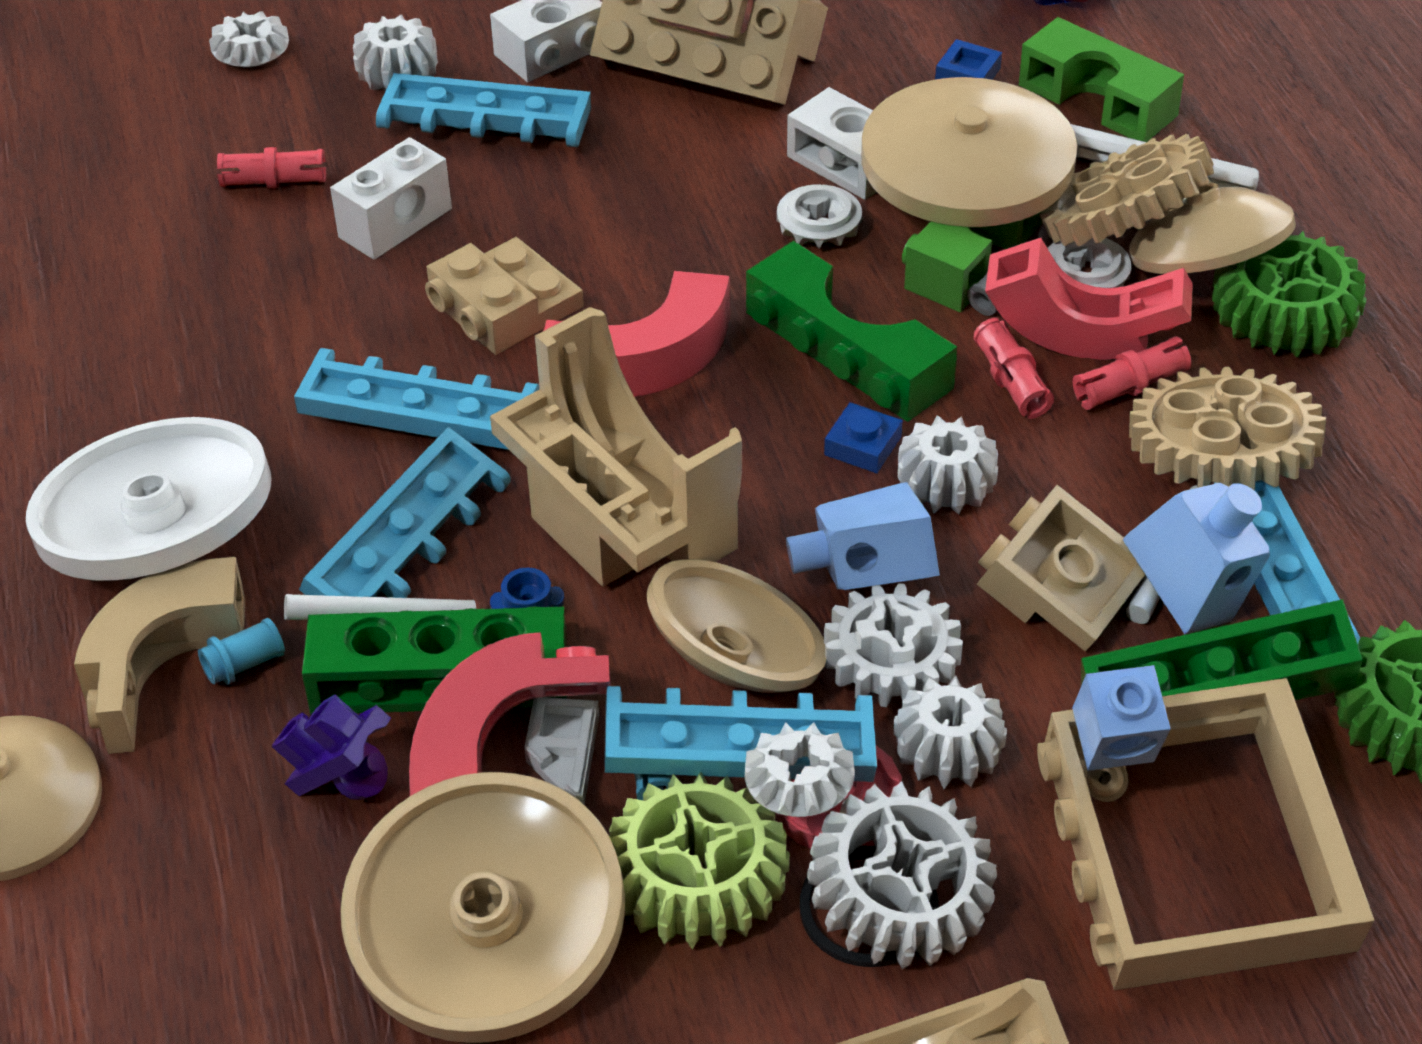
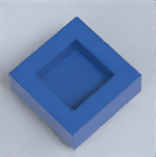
[935,39,1002,80]
[824,402,903,473]

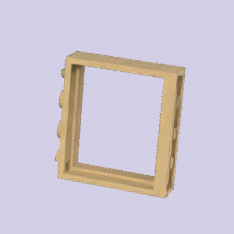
[1037,678,1375,990]

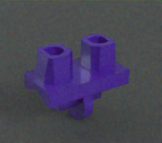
[272,695,391,801]

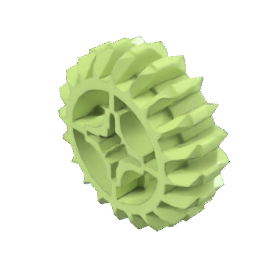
[609,772,790,950]

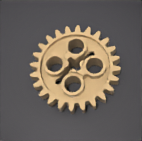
[1039,134,1214,246]
[1129,367,1326,491]

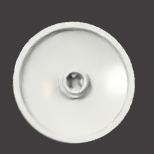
[26,417,272,581]

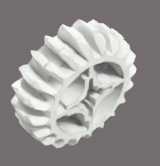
[807,781,997,970]

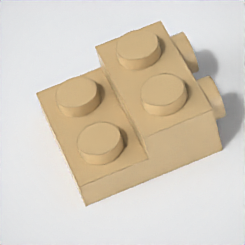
[425,237,584,355]
[977,485,1145,652]

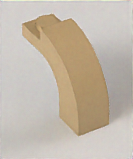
[74,557,245,754]

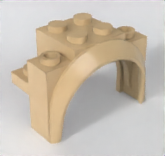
[490,307,742,587]

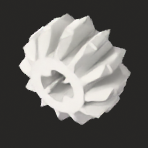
[353,15,438,90]
[898,415,998,515]
[893,675,1007,789]

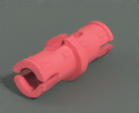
[217,147,326,189]
[973,318,1054,419]
[1073,336,1191,410]

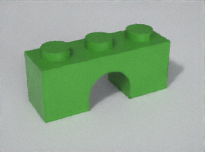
[1019,17,1184,142]
[902,211,1042,313]

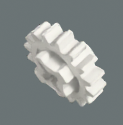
[824,583,963,707]

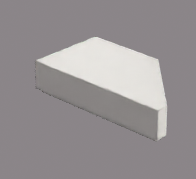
[524,697,599,805]

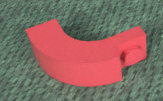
[985,238,1193,360]
[543,271,730,397]
[409,632,611,796]

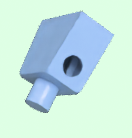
[786,482,940,590]
[1123,483,1270,635]

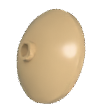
[1129,183,1296,274]
[647,559,827,693]
[0,715,102,881]

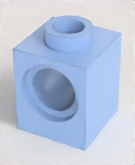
[1072,665,1171,771]

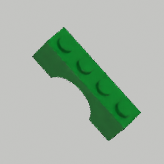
[746,241,957,422]

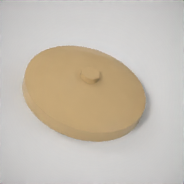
[861,77,1077,227]
[341,772,625,1043]

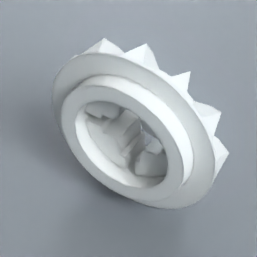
[209,11,289,67]
[777,184,862,248]
[1048,238,1131,288]
[745,722,855,817]

